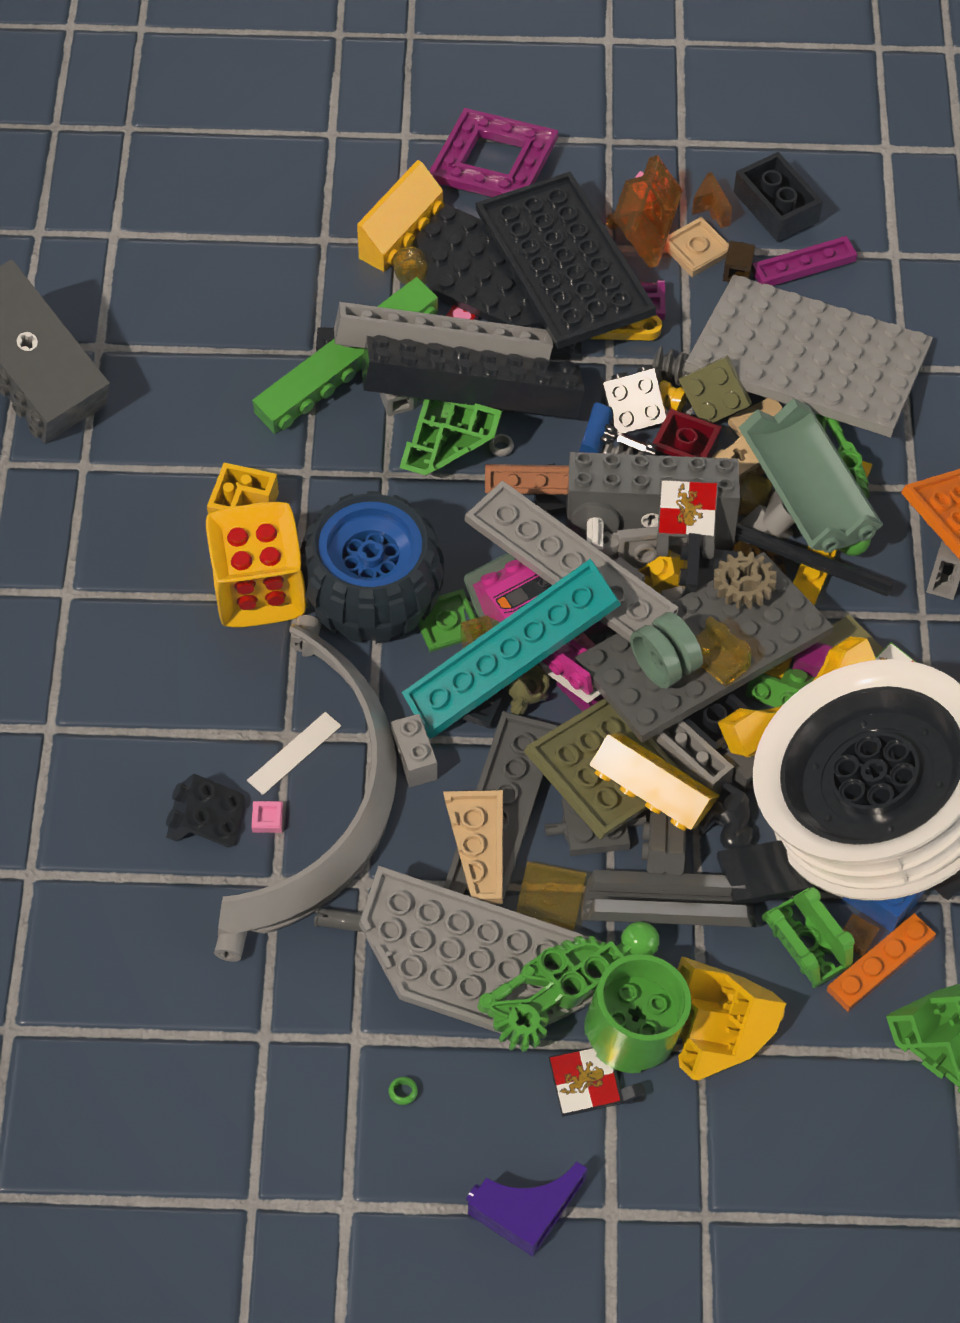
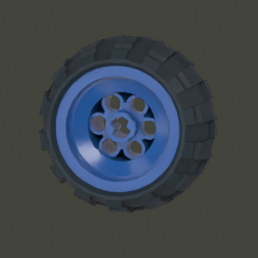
[300,491,444,644]

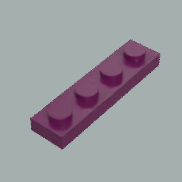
[751,236,858,286]

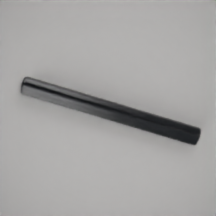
[735,524,893,596]

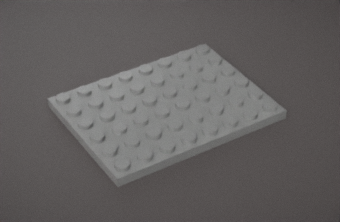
[684,274,933,438]

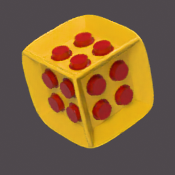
[206,502,307,627]

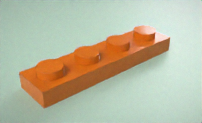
[826,913,936,1012]

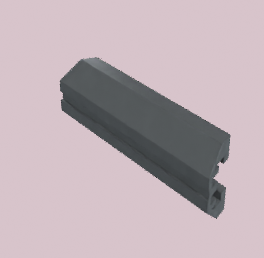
[581,870,756,928]

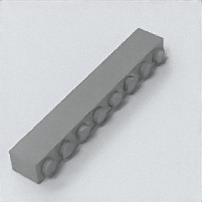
[334,302,553,360]

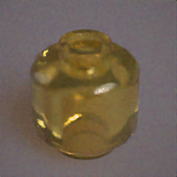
[392,247,428,285]

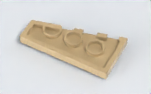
[443,790,503,904]

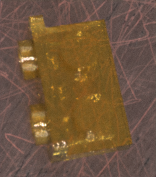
[696,616,752,687]

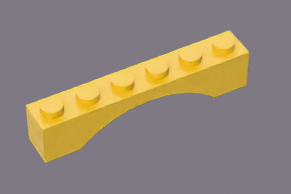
[718,636,876,757]

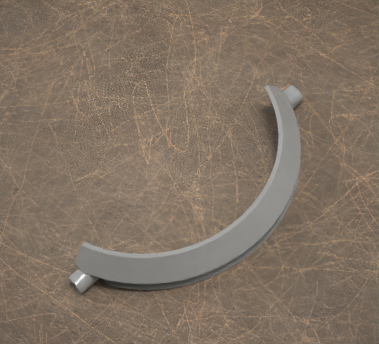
[214,615,397,962]

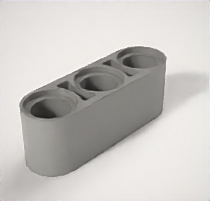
[763,491,795,537]

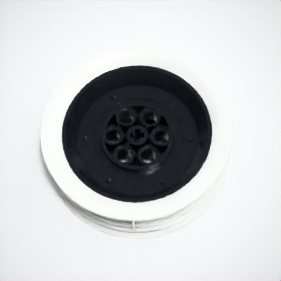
[753,659,960,900]

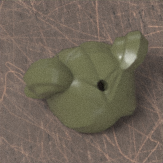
[507,663,549,716]

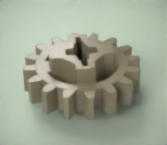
[713,551,776,609]

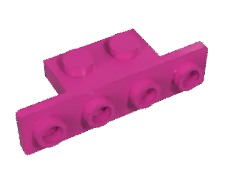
[542,639,593,695]

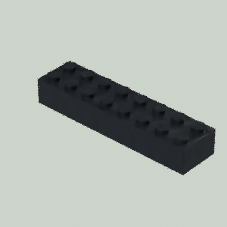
[362,335,585,419]

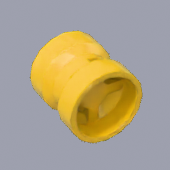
[659,380,687,412]

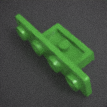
[745,668,815,707]

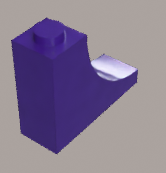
[466,1161,587,1257]

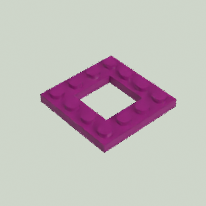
[429,108,558,197]

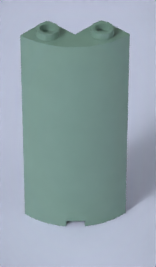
[738,398,883,553]

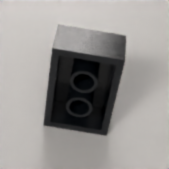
[733,152,823,242]

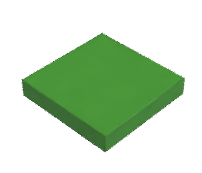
[418,589,483,652]

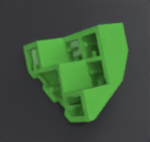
[399,399,502,476]
[886,984,960,1093]

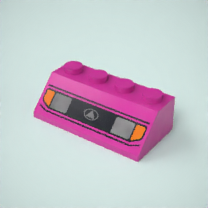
[473,559,552,622]

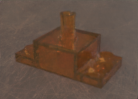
[606,155,683,268]

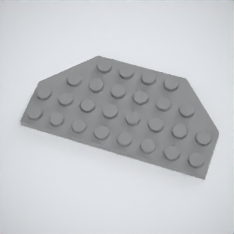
[359,866,603,1034]

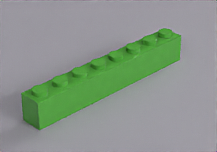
[252,277,438,434]

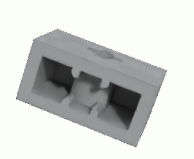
[391,714,437,788]

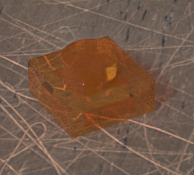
[843,914,880,956]

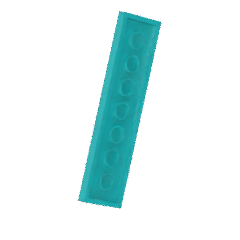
[402,558,622,739]

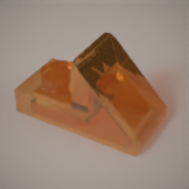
[692,172,732,228]

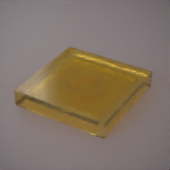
[516,861,586,931]

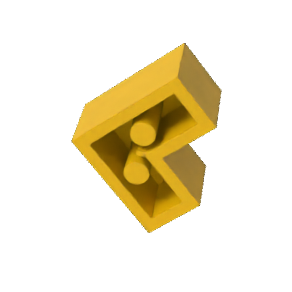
[207,462,279,514]

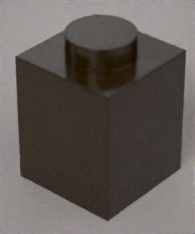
[722,241,756,282]

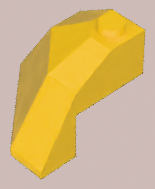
[677,957,786,1080]

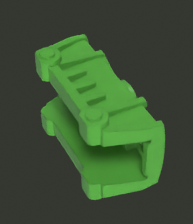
[762,887,855,988]

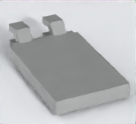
[600,526,703,570]

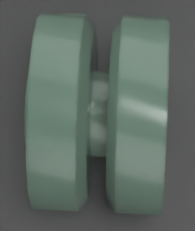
[630,612,703,689]

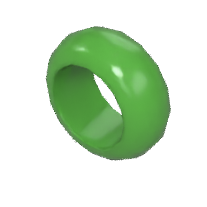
[389,1077,418,1105]

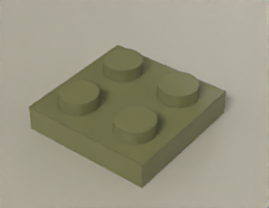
[678,355,752,423]

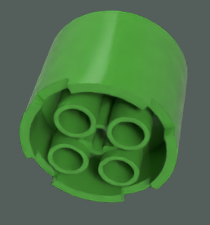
[584,954,691,1073]

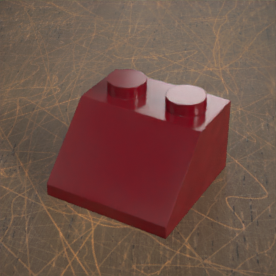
[653,409,722,458]

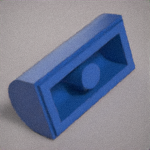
[579,402,613,453]

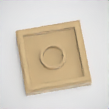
[660,216,729,277]

